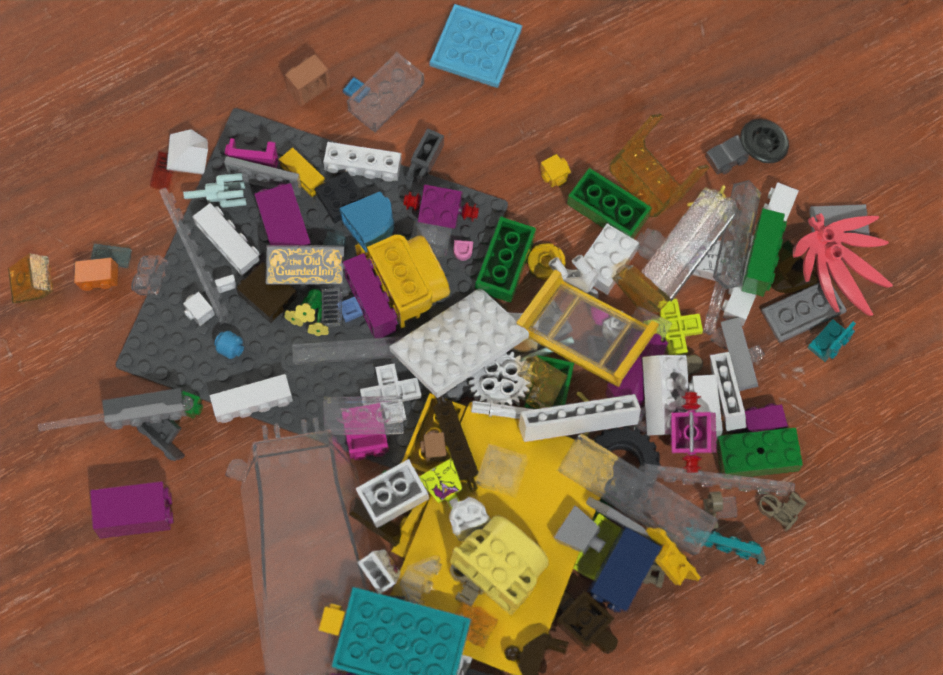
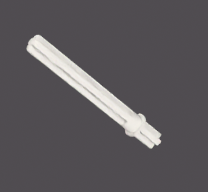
[471,401,536,419]

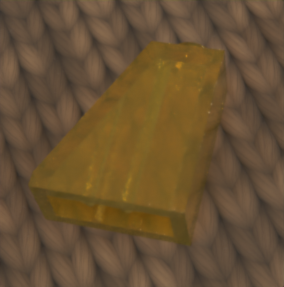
[612,265,671,312]

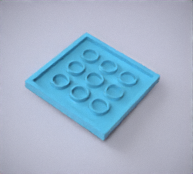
[430,4,522,88]

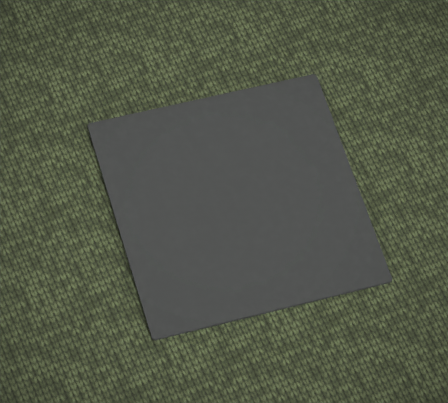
[116,108,508,468]

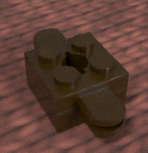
[556,591,618,654]

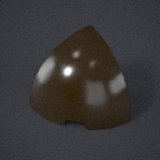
[771,240,820,293]

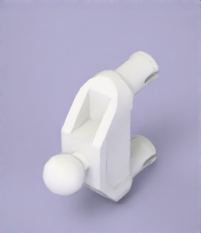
[548,255,599,299]

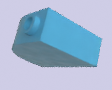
[339,192,394,253]

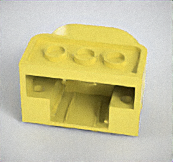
[450,516,549,616]

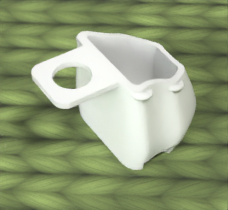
[449,497,491,541]

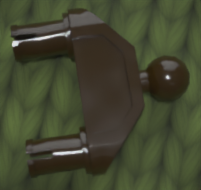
[504,632,569,675]

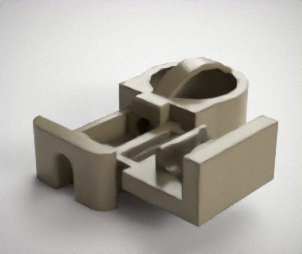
[703,491,723,532]
[758,492,807,531]
[450,564,484,608]

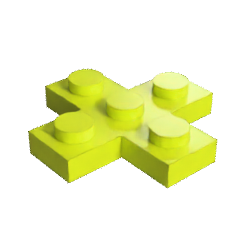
[643,299,703,355]

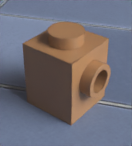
[420,431,446,463]

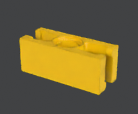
[279,147,325,197]

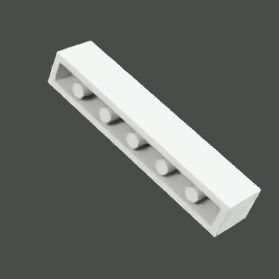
[519,394,641,442]

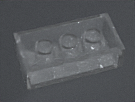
[347,52,424,133]

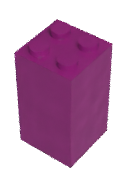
[255,183,311,245]
[90,481,174,539]

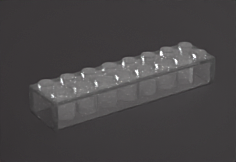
[557,434,718,556]

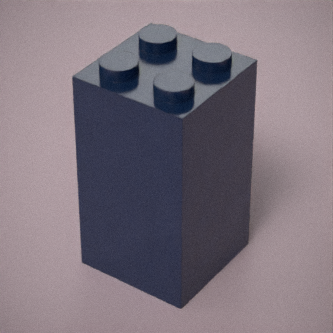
[586,527,662,613]

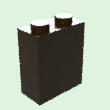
[236,262,298,324]

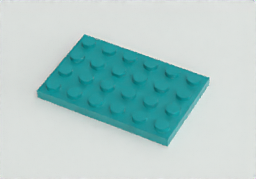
[332,587,471,675]

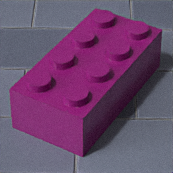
[343,253,398,341]

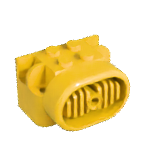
[367,235,450,328]

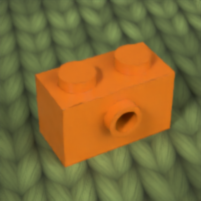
[74,258,118,291]

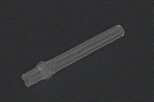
[703,240,737,335]

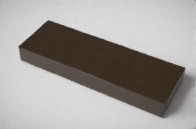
[349,497,401,546]

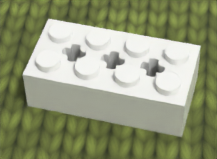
[642,355,689,436]

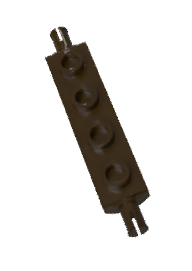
[433,395,479,491]

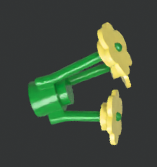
[284,289,329,336]

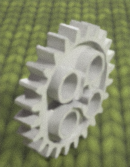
[469,352,532,406]

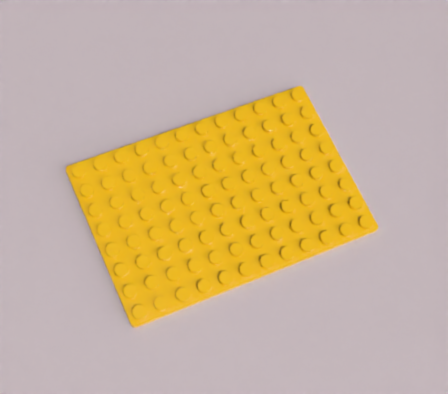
[391,402,616,675]

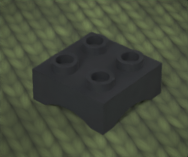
[315,171,364,224]

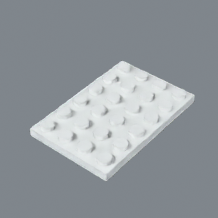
[389,289,529,398]

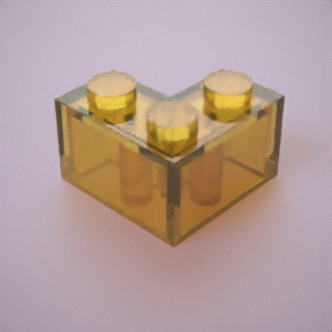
[518,355,567,409]

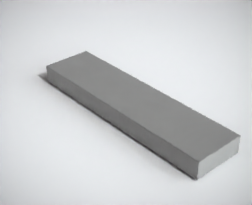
[721,317,758,391]

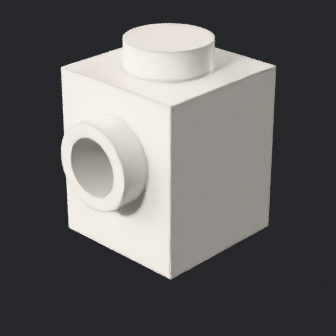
[183,292,215,326]

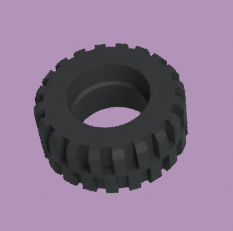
[589,426,661,504]

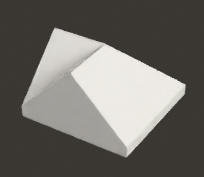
[167,129,208,175]

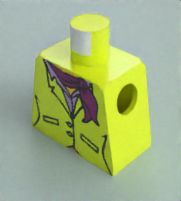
[419,459,463,509]

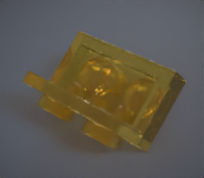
[455,602,498,648]

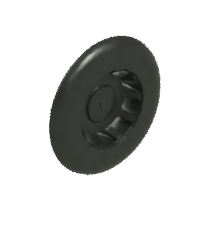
[740,119,789,163]

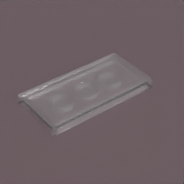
[323,396,404,435]

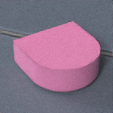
[454,240,473,261]

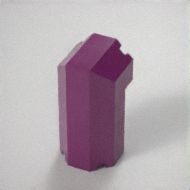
[606,328,668,408]

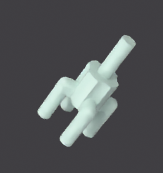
[184,173,247,208]

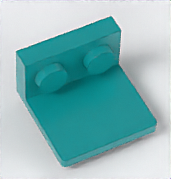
[808,319,856,362]

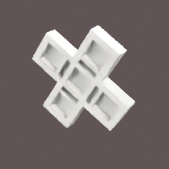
[360,364,421,424]

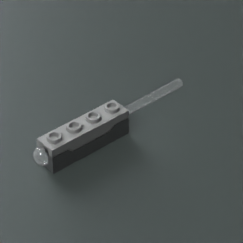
[38,388,194,432]

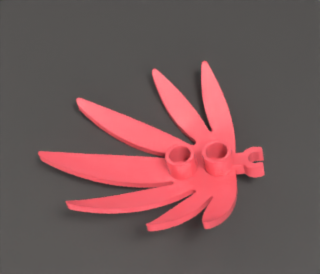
[793,213,893,316]

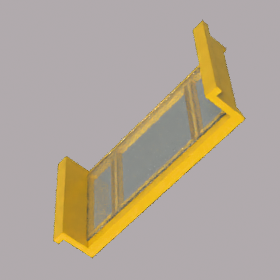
[516,270,659,387]

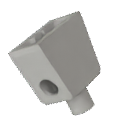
[554,506,606,554]

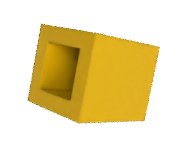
[319,603,345,636]

